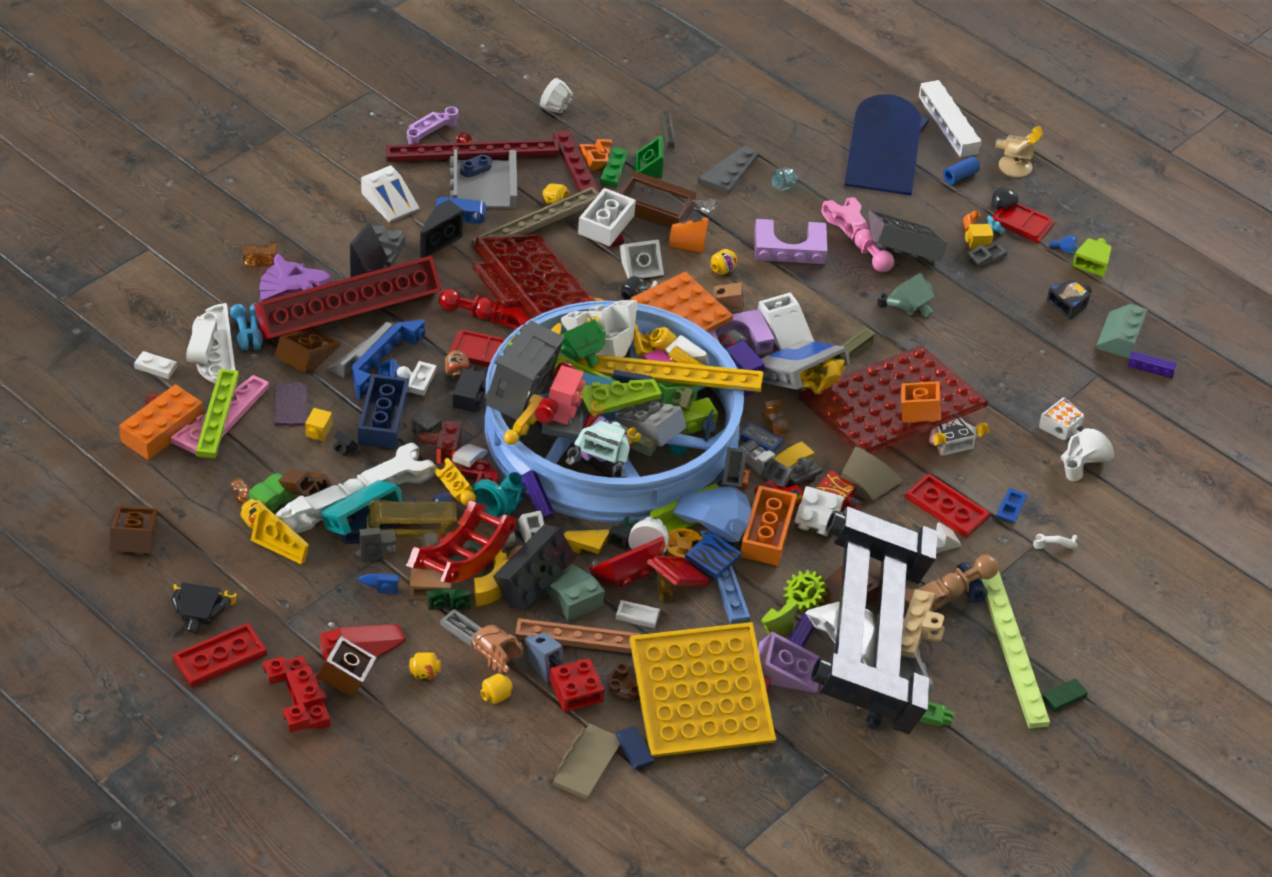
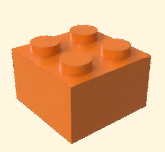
[901,381,941,423]

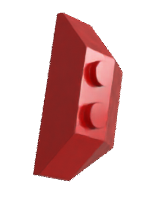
[589,536,666,587]

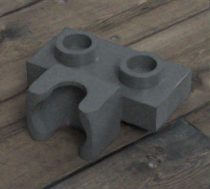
[360,527,397,562]

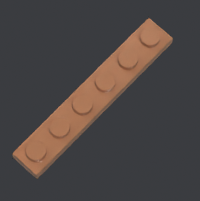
[515,618,640,654]

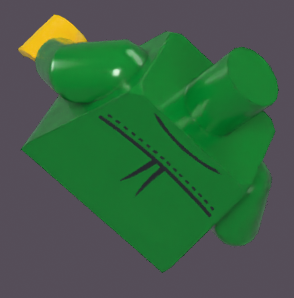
[560,316,606,368]

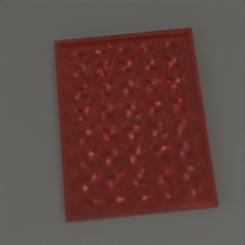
[799,345,988,453]

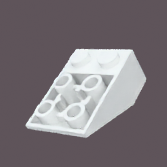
[757,292,814,350]

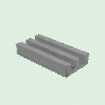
[440,609,481,646]

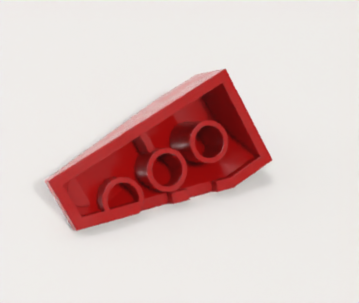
[320,624,406,660]

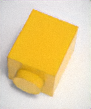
[965,224,994,249]
[305,408,332,441]

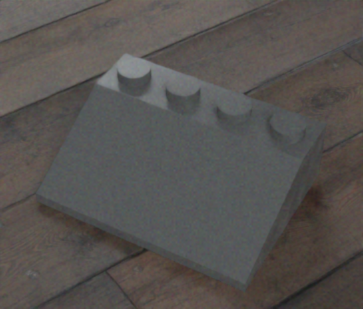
[868,210,948,263]

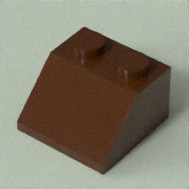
[316,636,376,698]

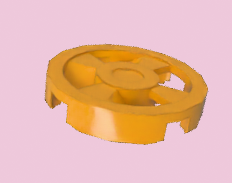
[666,528,703,559]

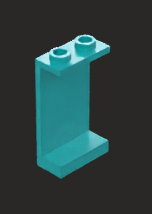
[319,480,404,535]

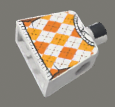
[1039,397,1085,440]

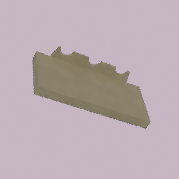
[553,723,621,800]

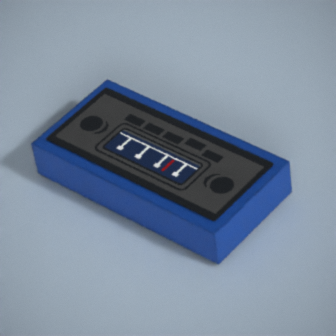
[740,423,783,453]

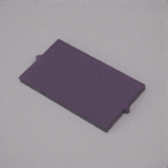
[275,382,307,427]

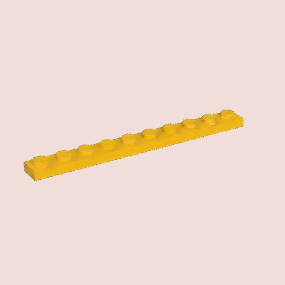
[577,355,764,392]

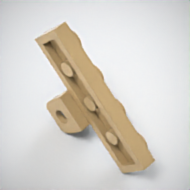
[901,589,945,658]

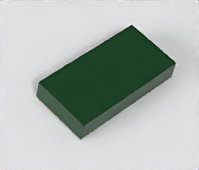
[1042,678,1088,712]

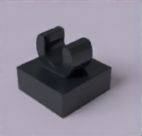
[333,431,359,457]

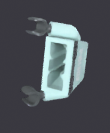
[567,421,630,478]

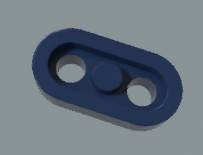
[460,155,492,177]

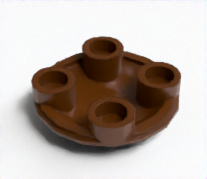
[607,663,640,700]

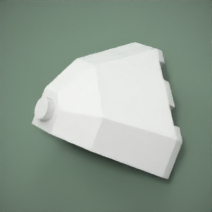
[560,300,637,357]
[806,602,877,667]

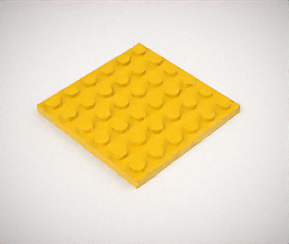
[629,622,776,757]

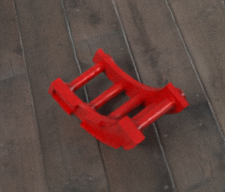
[406,500,517,583]

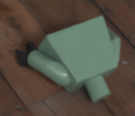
[877,273,934,318]

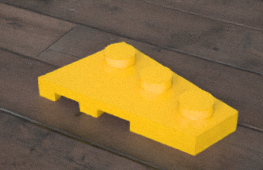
[251,504,309,564]

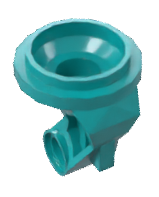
[472,472,524,517]

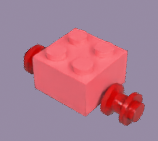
[535,362,585,425]

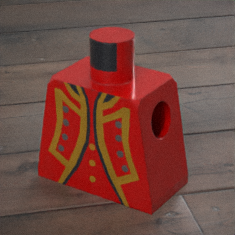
[815,470,861,513]

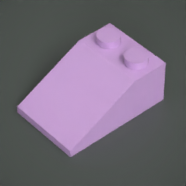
[758,632,820,693]

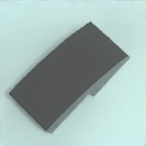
[968,241,1007,266]
[762,458,794,487]

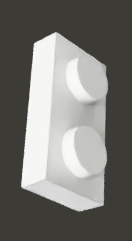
[134,351,177,379]

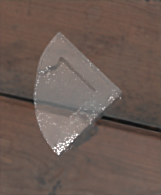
[695,199,718,214]

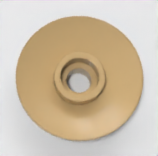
[999,155,1033,178]

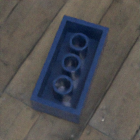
[358,374,409,449]

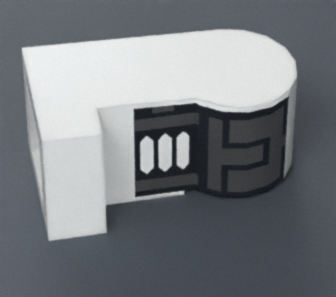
[738,439,775,475]

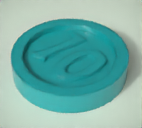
[669,444,688,456]

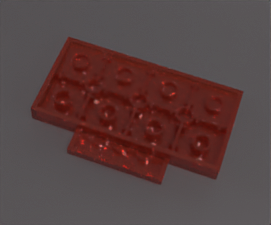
[473,234,595,320]

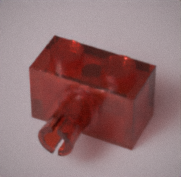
[420,420,462,465]

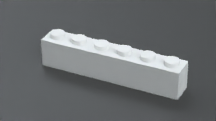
[919,80,982,158]

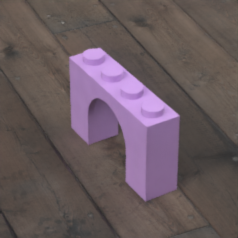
[754,219,827,264]
[709,309,774,355]

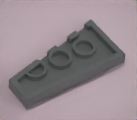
[698,146,759,195]

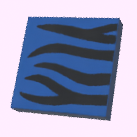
[685,532,741,579]

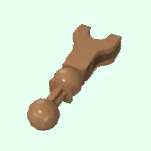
[903,554,999,623]

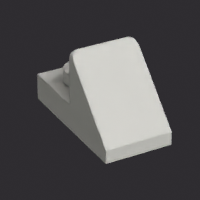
[936,522,961,553]

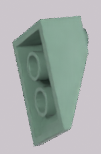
[545,564,604,621]

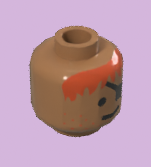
[445,350,470,380]

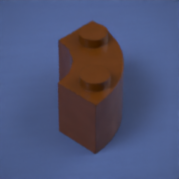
[278,468,332,497]

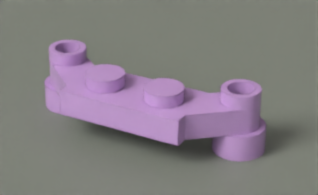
[407,106,458,145]

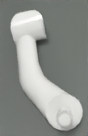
[1033,534,1078,549]

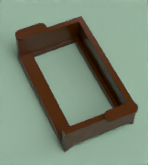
[619,171,696,229]

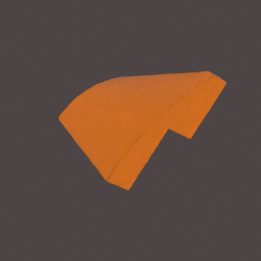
[578,139,612,171]
[668,217,709,253]

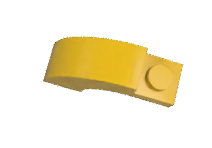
[474,549,509,606]

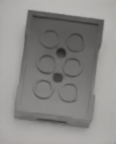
[484,320,565,420]

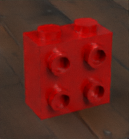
[550,658,605,713]

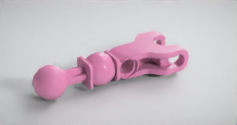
[821,197,894,273]

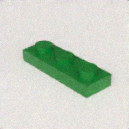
[600,147,629,187]

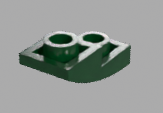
[426,589,471,611]

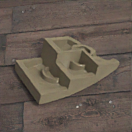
[840,446,903,502]

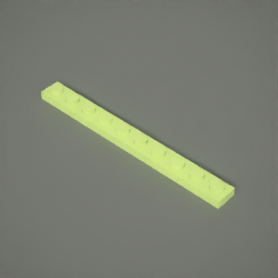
[979,571,1050,729]

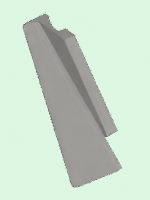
[327,322,394,378]

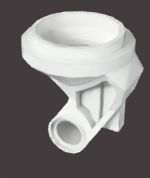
[1061,428,1114,481]

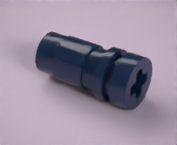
[955,562,988,602]

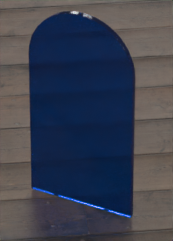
[844,94,921,196]

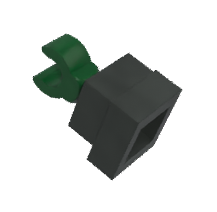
[608,516,638,550]

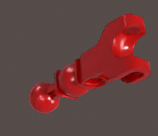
[438,289,550,330]

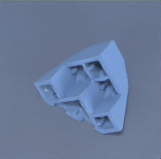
[672,485,752,543]

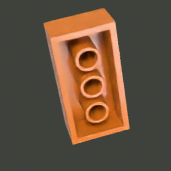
[119,384,204,460]
[741,485,797,566]

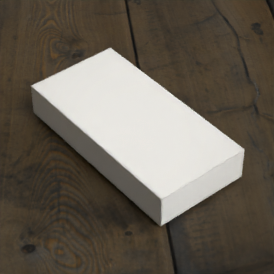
[616,600,660,628]

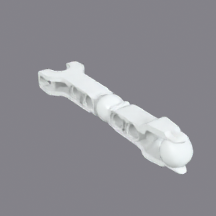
[275,443,437,534]

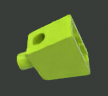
[1072,238,1112,277]

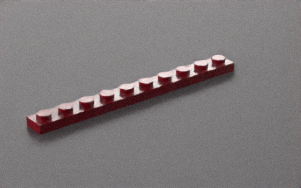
[553,130,624,248]
[386,139,559,162]

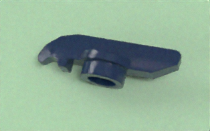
[702,410,716,442]

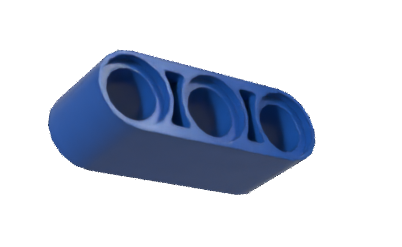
[435,197,487,224]

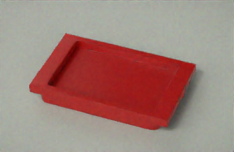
[992,203,1055,243]
[448,330,505,367]
[647,556,710,586]

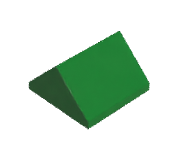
[635,135,664,178]

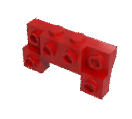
[263,656,331,733]

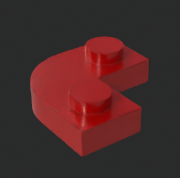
[460,459,498,483]

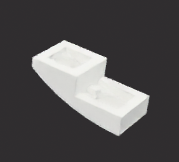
[453,444,488,468]

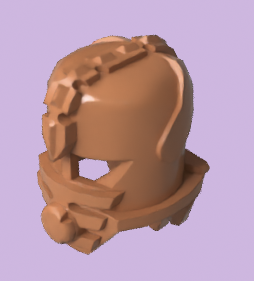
[472,625,523,673]

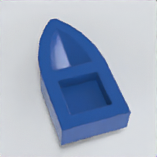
[358,573,399,594]

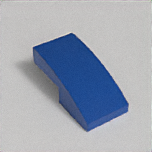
[996,488,1027,523]

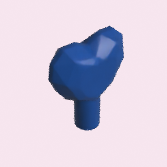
[1049,235,1078,254]

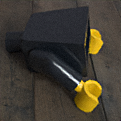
[171,582,237,634]

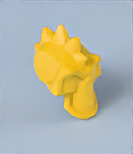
[799,358,845,394]

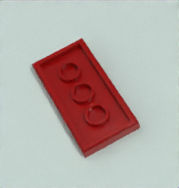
[904,473,990,538]
[173,622,268,688]

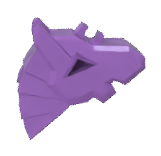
[259,254,332,302]

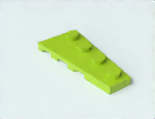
[580,379,662,415]

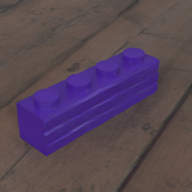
[1128,351,1177,378]
[521,470,555,520]
[788,610,815,647]

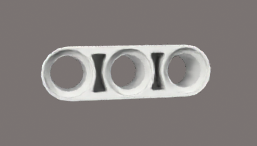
[186,319,217,364]

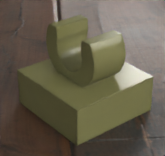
[672,387,695,412]

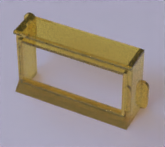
[367,500,457,538]

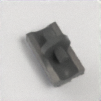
[788,457,823,487]

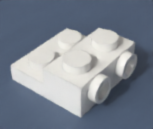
[795,486,844,537]

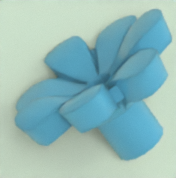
[987,215,1005,234]

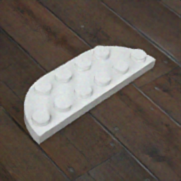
[192,303,237,386]

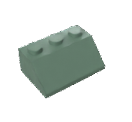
[1096,304,1148,359]

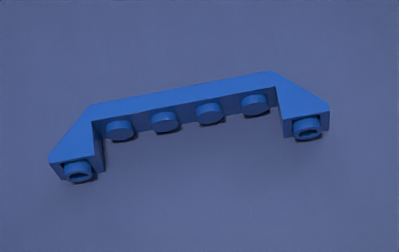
[352,320,426,399]

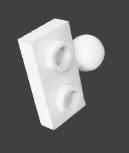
[396,361,437,396]

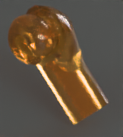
[231,477,250,504]

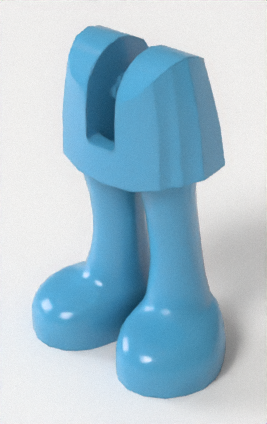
[230,303,263,351]

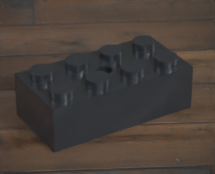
[493,525,576,610]

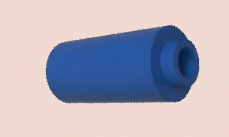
[943,156,980,185]

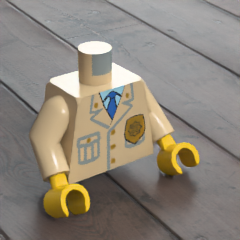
[996,126,1043,160]

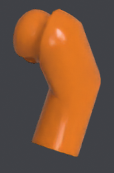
[963,211,980,232]

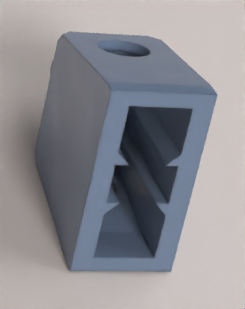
[524,633,564,684]

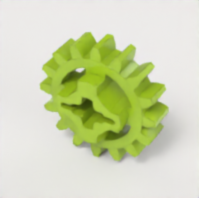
[783,570,827,613]

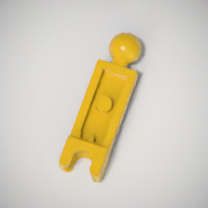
[503,394,543,445]
[434,458,476,506]

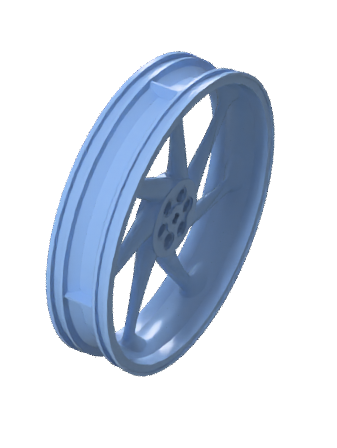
[485,301,744,523]

